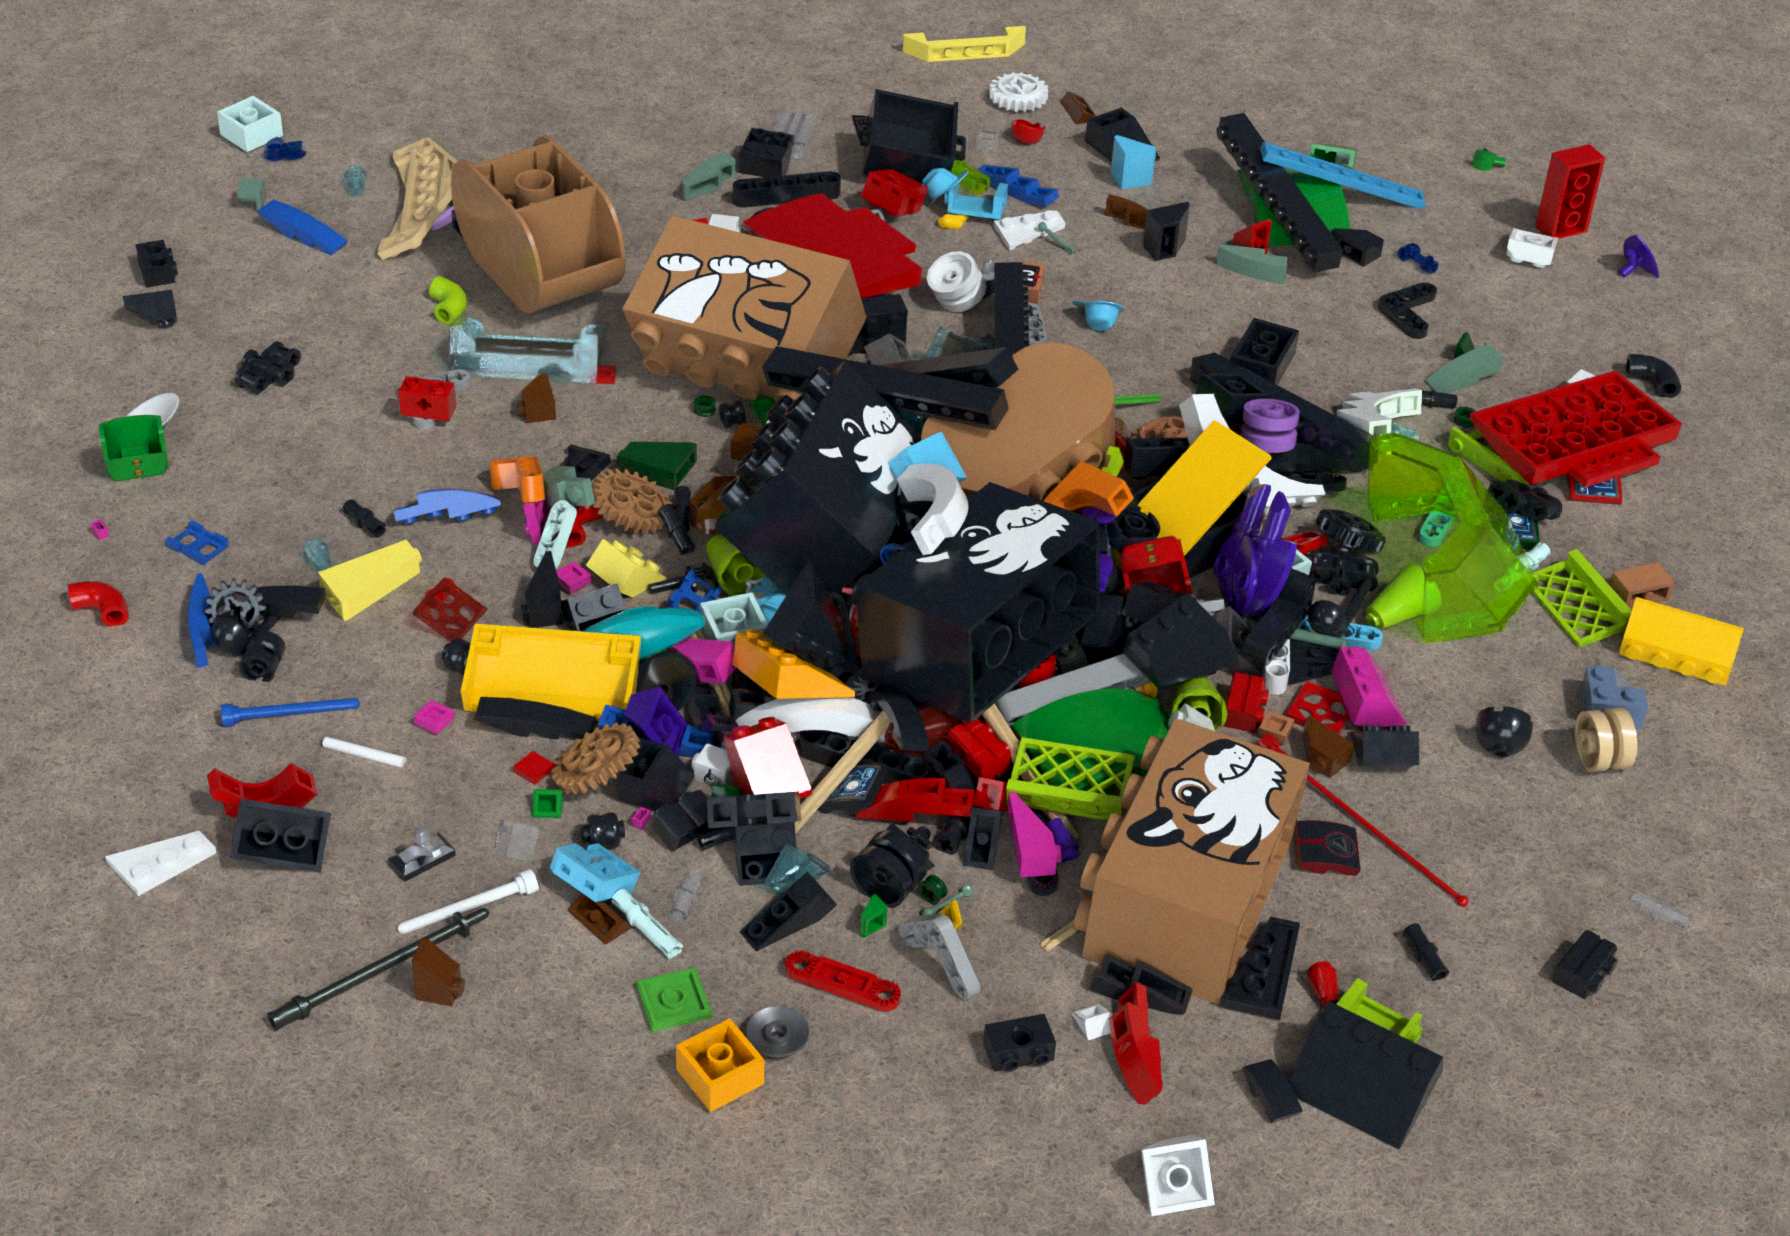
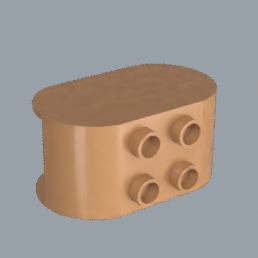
[451,135,625,313]
[921,342,1115,501]

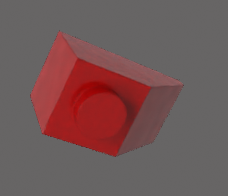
[1232,219,1272,254]

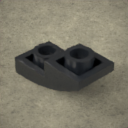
[1242,1059,1303,1123]

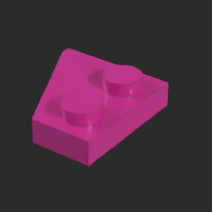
[523,497,549,544]

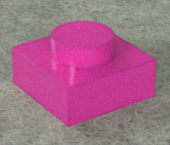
[557,562,591,594]
[414,700,455,735]

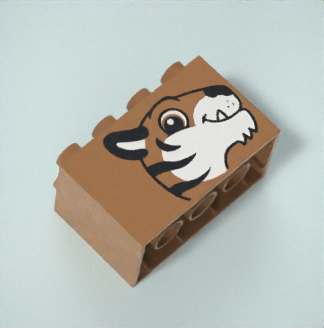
[1073,718,1310,1004]

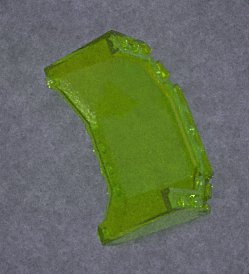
[1368,432,1538,643]

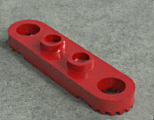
[785,950,901,1011]

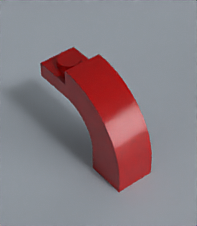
[207,763,318,818]

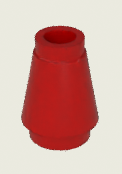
[1307,961,1339,1008]

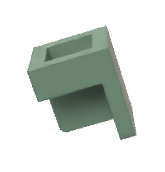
[237,179,266,212]

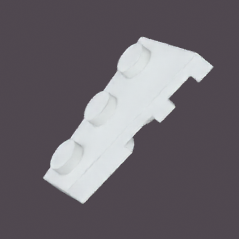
[105,831,216,896]

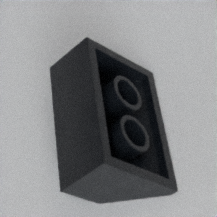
[230,798,331,872]

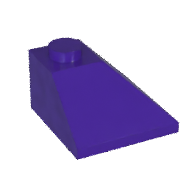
[624,686,688,756]

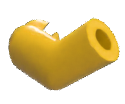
[938,214,969,229]

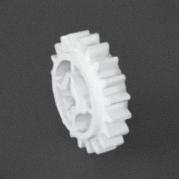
[989,72,1048,112]

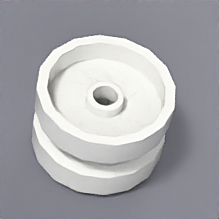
[927,251,987,312]

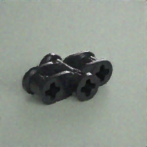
[235,341,301,395]
[1488,479,1563,521]
[1304,546,1379,596]

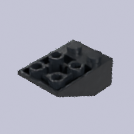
[1085,107,1160,162]

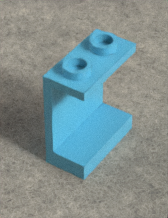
[944,183,1008,220]

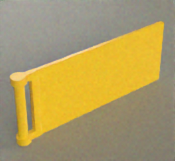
[1113,421,1271,598]

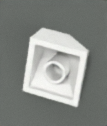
[1141,1135,1215,1216]

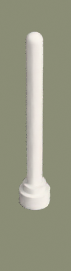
[398,869,539,934]

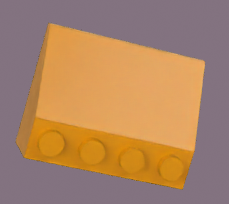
[733,629,855,699]

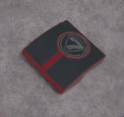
[1294,820,1361,876]

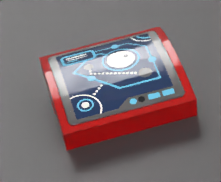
[1566,474,1622,505]

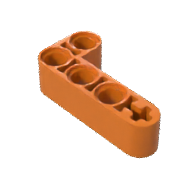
[489,456,545,502]

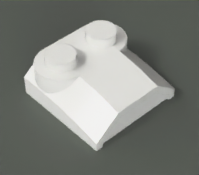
[1506,228,1558,268]

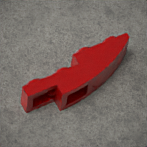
[856,778,975,822]
[1109,982,1163,1105]

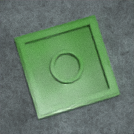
[636,967,712,1032]

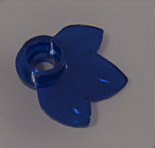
[264,137,306,161]

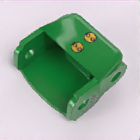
[98,415,169,481]

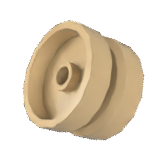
[1574,708,1637,772]

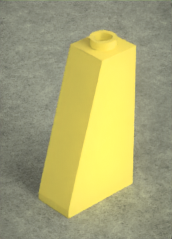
[318,540,422,621]

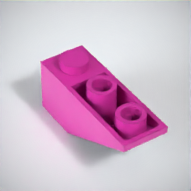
[667,638,736,684]

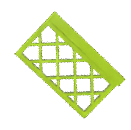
[1522,549,1632,647]
[1006,737,1135,821]

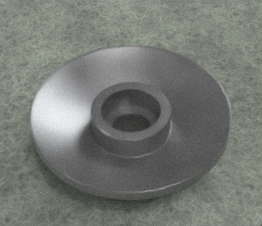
[746,1006,809,1057]

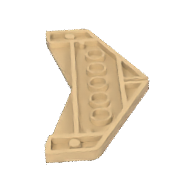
[377,137,458,260]

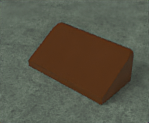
[1060,91,1096,124]
[568,893,633,945]

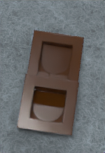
[1105,194,1148,229]

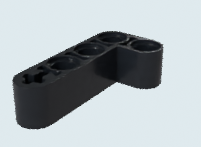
[1241,568,1316,666]

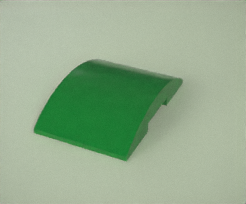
[1238,168,1350,246]
[1011,688,1170,795]

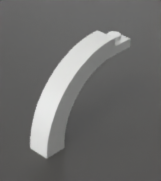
[897,463,968,555]
[720,697,894,750]

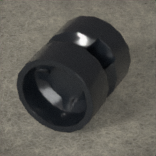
[239,631,286,682]

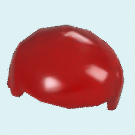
[1011,119,1046,144]

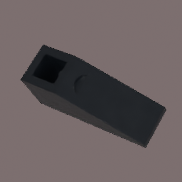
[740,871,837,952]

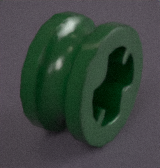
[694,396,716,417]
[1454,407,1476,428]
[918,875,948,905]

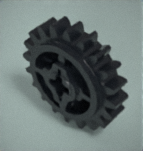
[1316,509,1386,553]

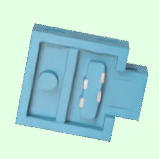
[550,843,641,902]

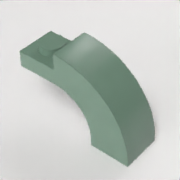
[543,466,595,507]

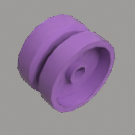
[1240,399,1300,453]

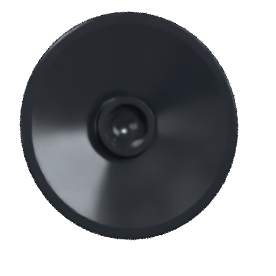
[636,652,696,711]

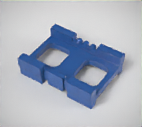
[166,520,229,565]
[666,568,722,612]

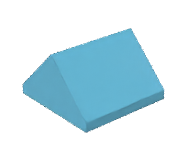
[1111,135,1157,189]

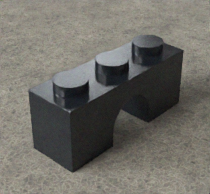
[706,791,801,828]

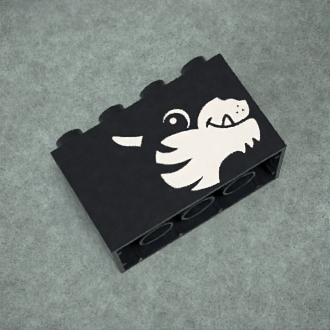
[714,361,921,595]
[852,482,1100,723]

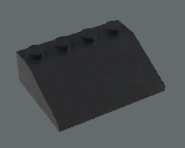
[1288,1001,1444,1150]

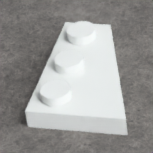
[993,210,1065,251]

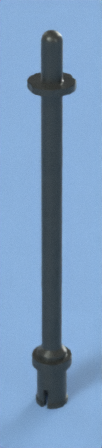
[267,907,489,1031]

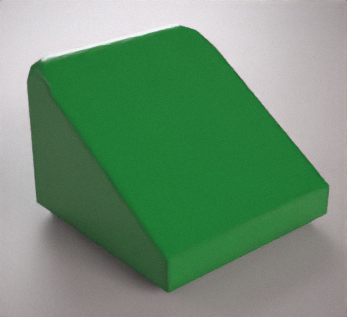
[532,789,564,818]
[860,894,888,938]

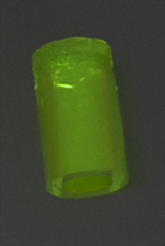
[951,160,991,195]

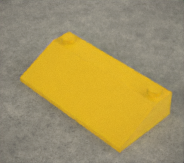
[461,624,641,721]

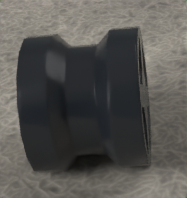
[719,400,746,429]

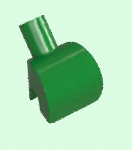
[1472,148,1506,171]

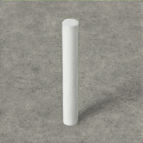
[323,737,406,768]

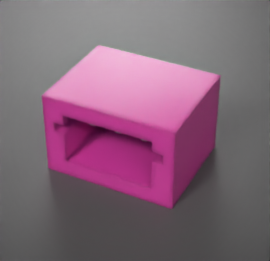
[90,519,109,540]
[631,807,651,830]

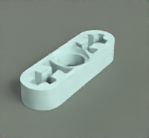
[534,500,577,569]

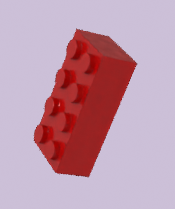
[1535,144,1605,239]

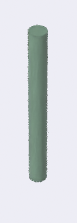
[1244,618,1346,649]

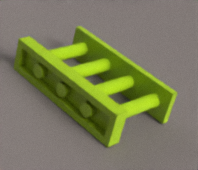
[1447,426,1528,486]

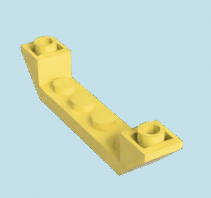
[902,26,1026,62]

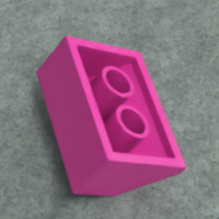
[1331,647,1407,727]

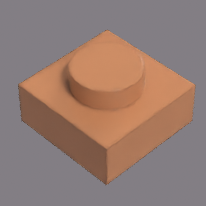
[1258,711,1294,745]

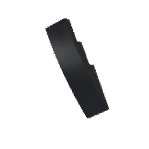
[216,586,326,620]
[474,697,596,740]

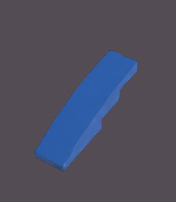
[971,164,1059,207]
[257,199,348,256]
[188,573,213,668]

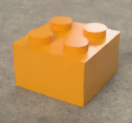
[676,1018,765,1112]

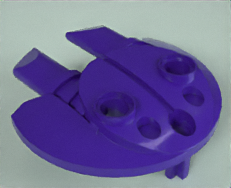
[1214,484,1297,617]

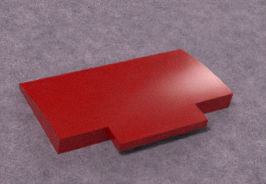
[743,193,922,299]
[1469,370,1682,488]

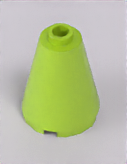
[706,534,766,596]
[1365,563,1441,630]
[1171,674,1227,730]

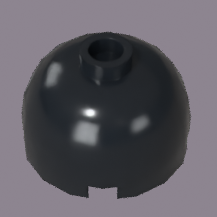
[1106,504,1161,553]
[1476,706,1533,758]

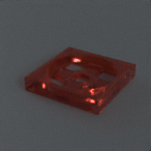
[412,577,488,642]

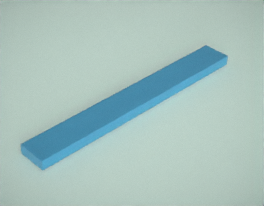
[1260,142,1426,208]

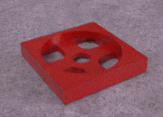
[1286,681,1350,735]

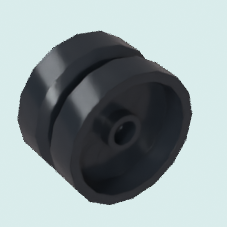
[850,830,927,908]

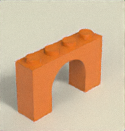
[1043,461,1134,517]

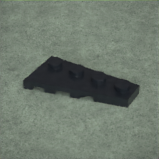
[1219,916,1300,1020]

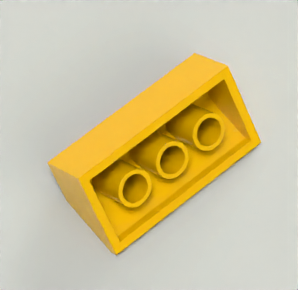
[1619,597,1744,686]

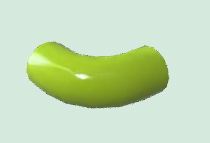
[429,276,467,325]

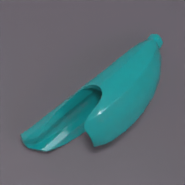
[583,606,706,661]

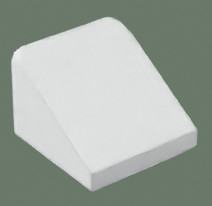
[1072,1004,1113,1040]

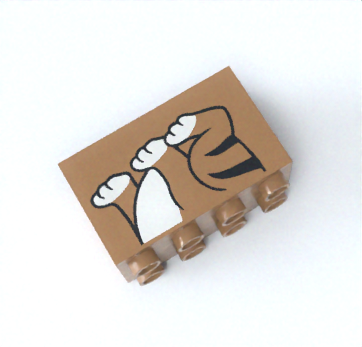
[622,215,867,403]

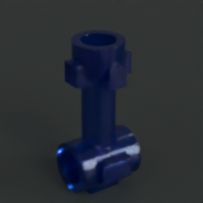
[1398,243,1439,274]

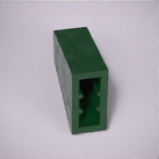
[617,442,697,491]

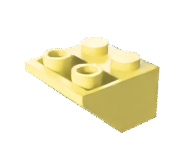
[586,539,667,597]

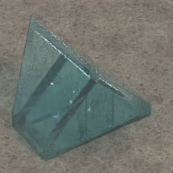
[765,844,831,895]

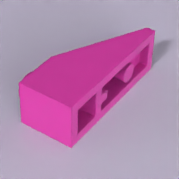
[1007,792,1061,877]

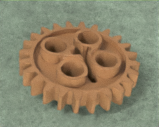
[592,468,672,534]
[551,723,640,795]

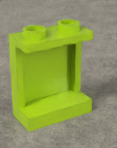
[1337,978,1423,1043]

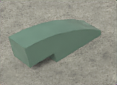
[682,152,735,202]
[1216,244,1288,284]
[1425,344,1503,393]

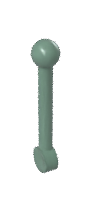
[1038,222,1075,254]
[922,885,973,916]

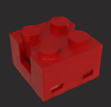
[861,169,928,217]

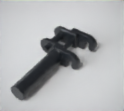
[648,562,719,594]

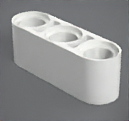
[1262,638,1290,695]

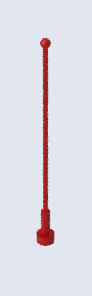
[1257,733,1469,907]

